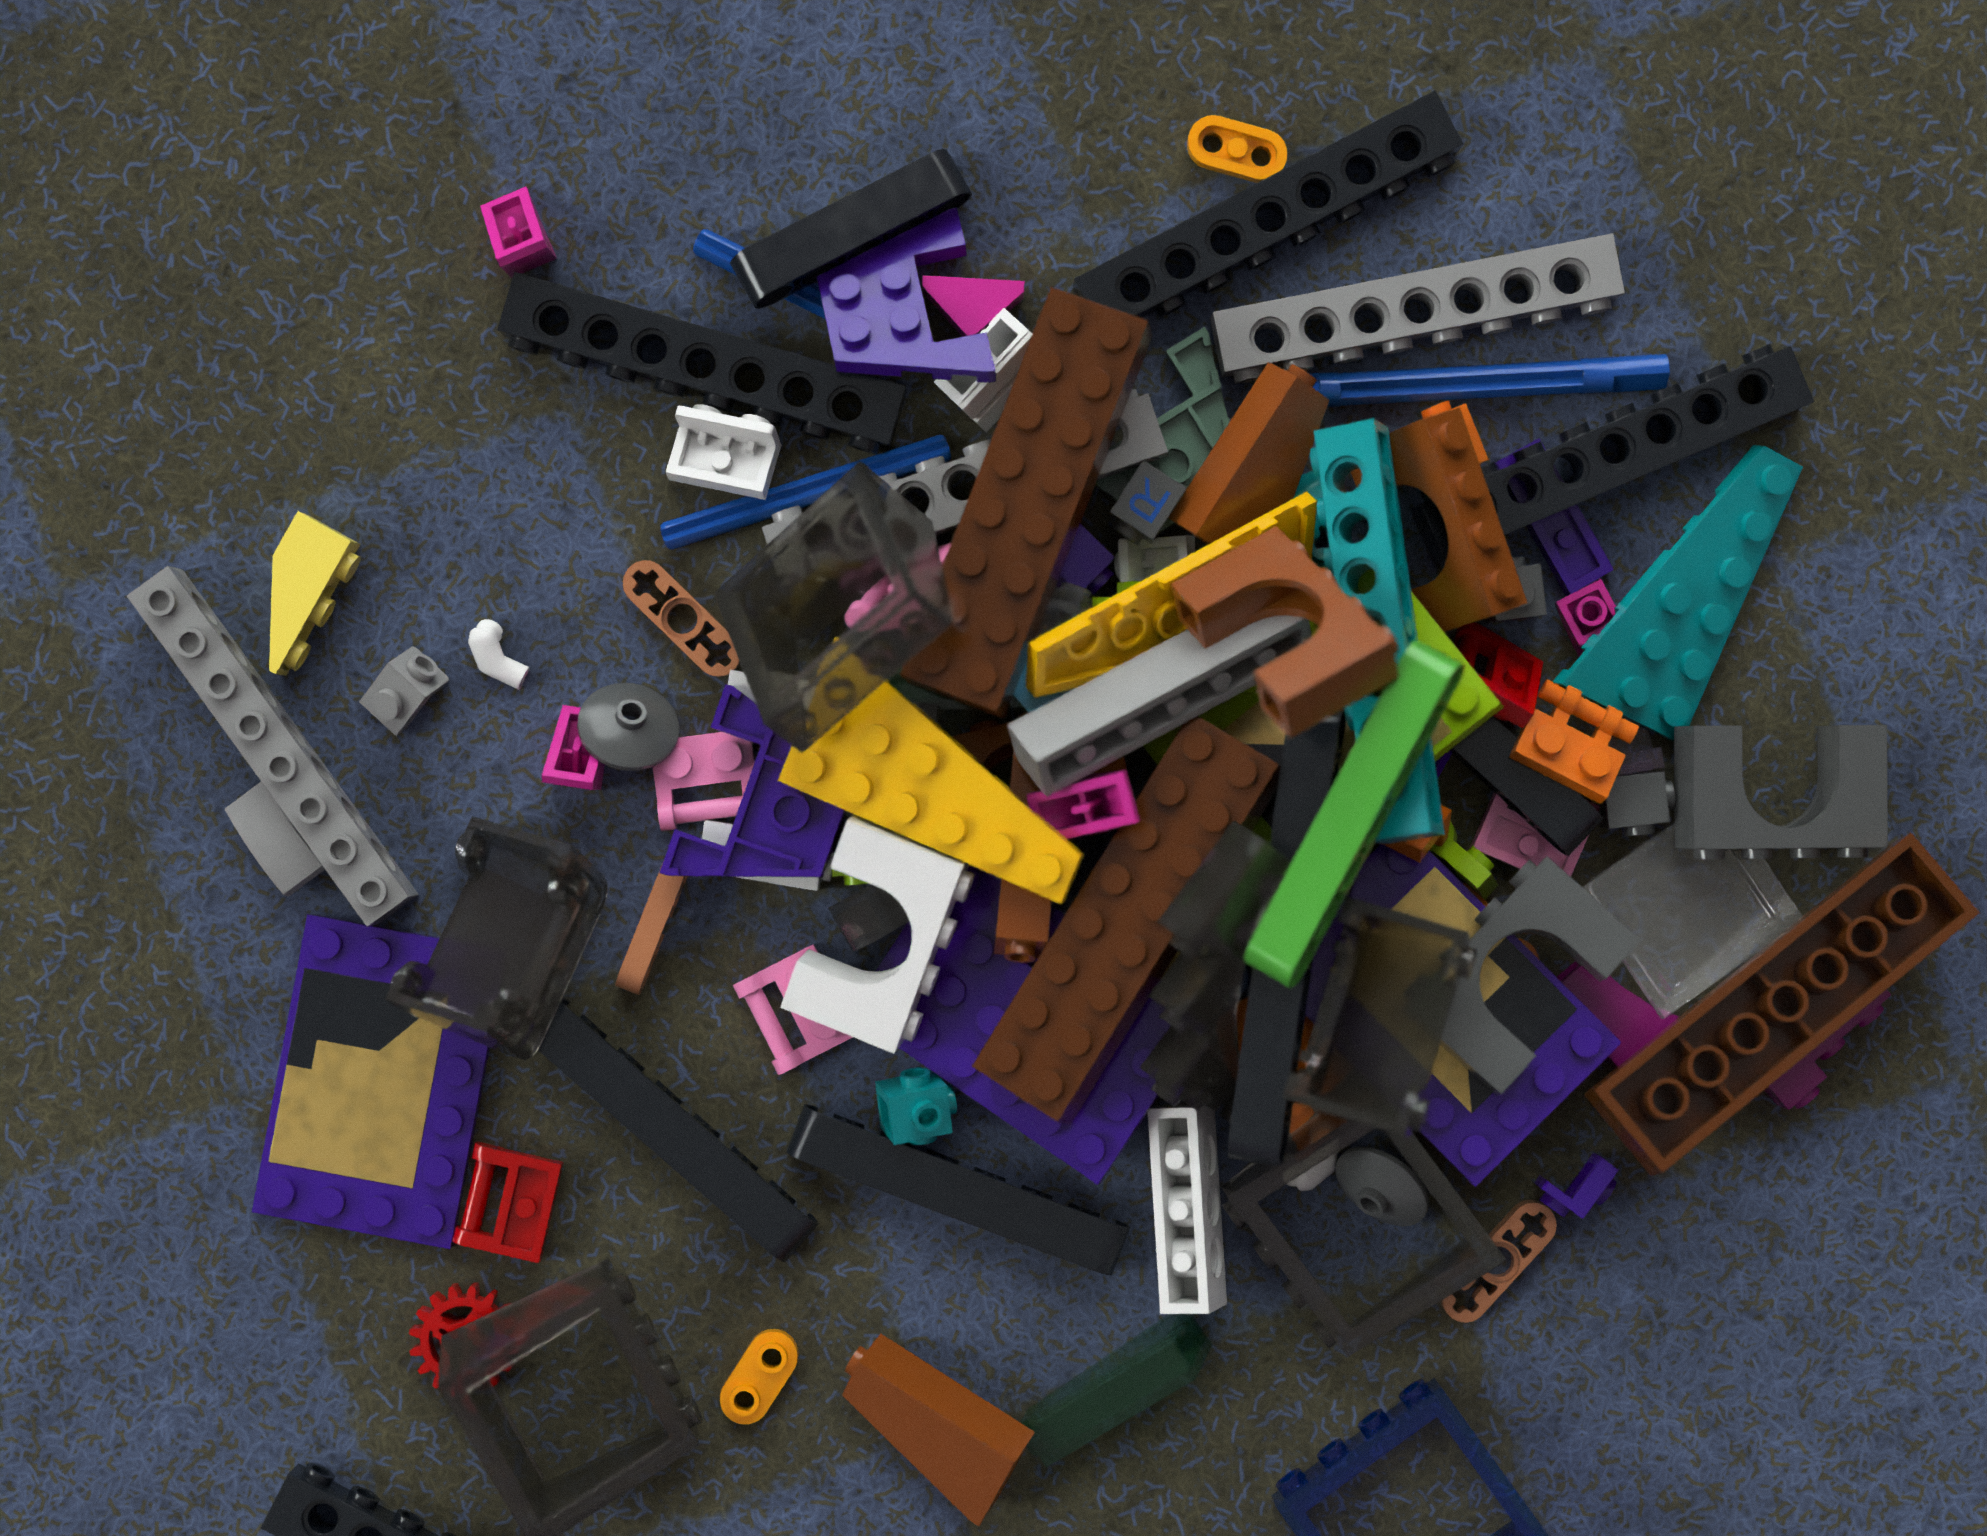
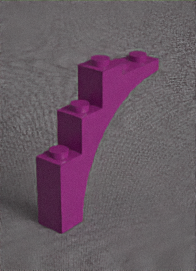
[1557,960,1891,1110]

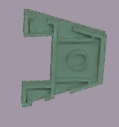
[1095,327,1230,536]

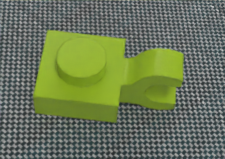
[1429,821,1498,900]

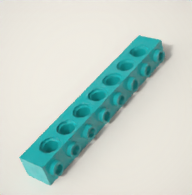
[1310,418,1445,844]

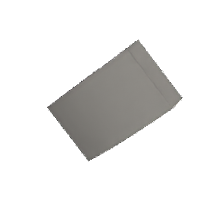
[225,782,325,897]

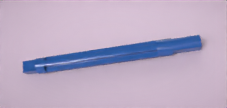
[1309,354,1670,408]

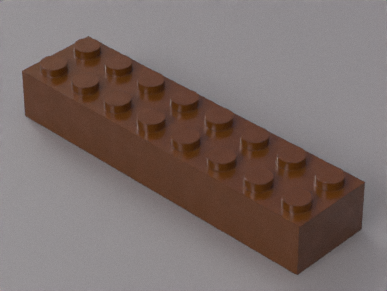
[900,287,1153,719]
[972,716,1281,1125]
[1584,833,1980,1176]

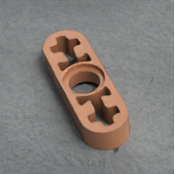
[623,560,742,677]
[615,863,688,995]
[1440,1200,1557,1323]

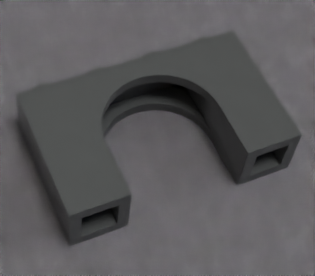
[1674,725,1888,859]
[1404,856,1641,1095]

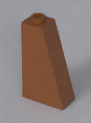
[1168,362,1329,545]
[994,750,1052,963]
[842,1333,1035,1526]

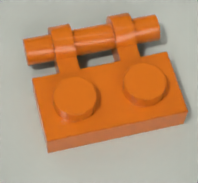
[1509,679,1639,804]

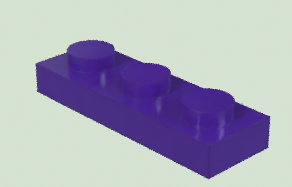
[1496,438,1614,596]

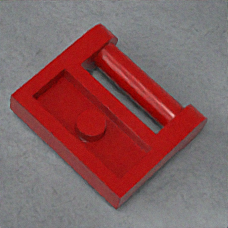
[1454,622,1543,729]
[452,1142,564,1263]

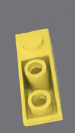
[269,511,361,676]

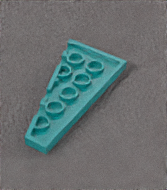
[1552,445,1803,742]

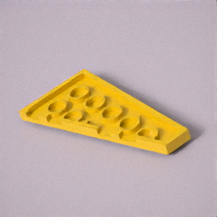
[1026,492,1317,698]
[778,637,1084,904]

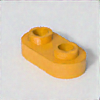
[1187,115,1287,183]
[720,1329,799,1424]

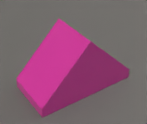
[480,187,557,278]
[922,275,1024,337]
[542,705,605,790]
[1026,770,1140,839]

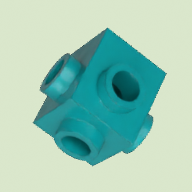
[875,1067,957,1145]

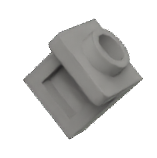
[359,646,449,736]

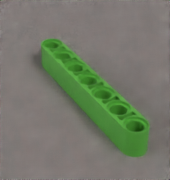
[1244,640,1465,988]

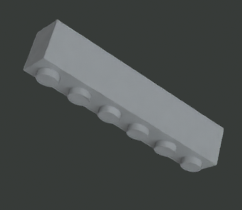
[1007,616,1312,797]

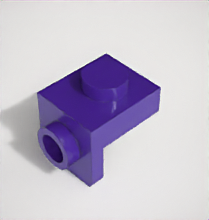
[1534,1152,1619,1219]

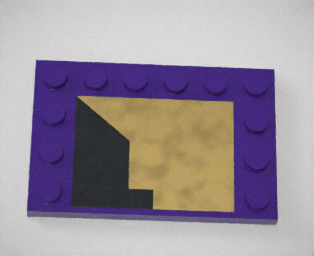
[1305,844,1622,1187]
[252,914,508,1249]

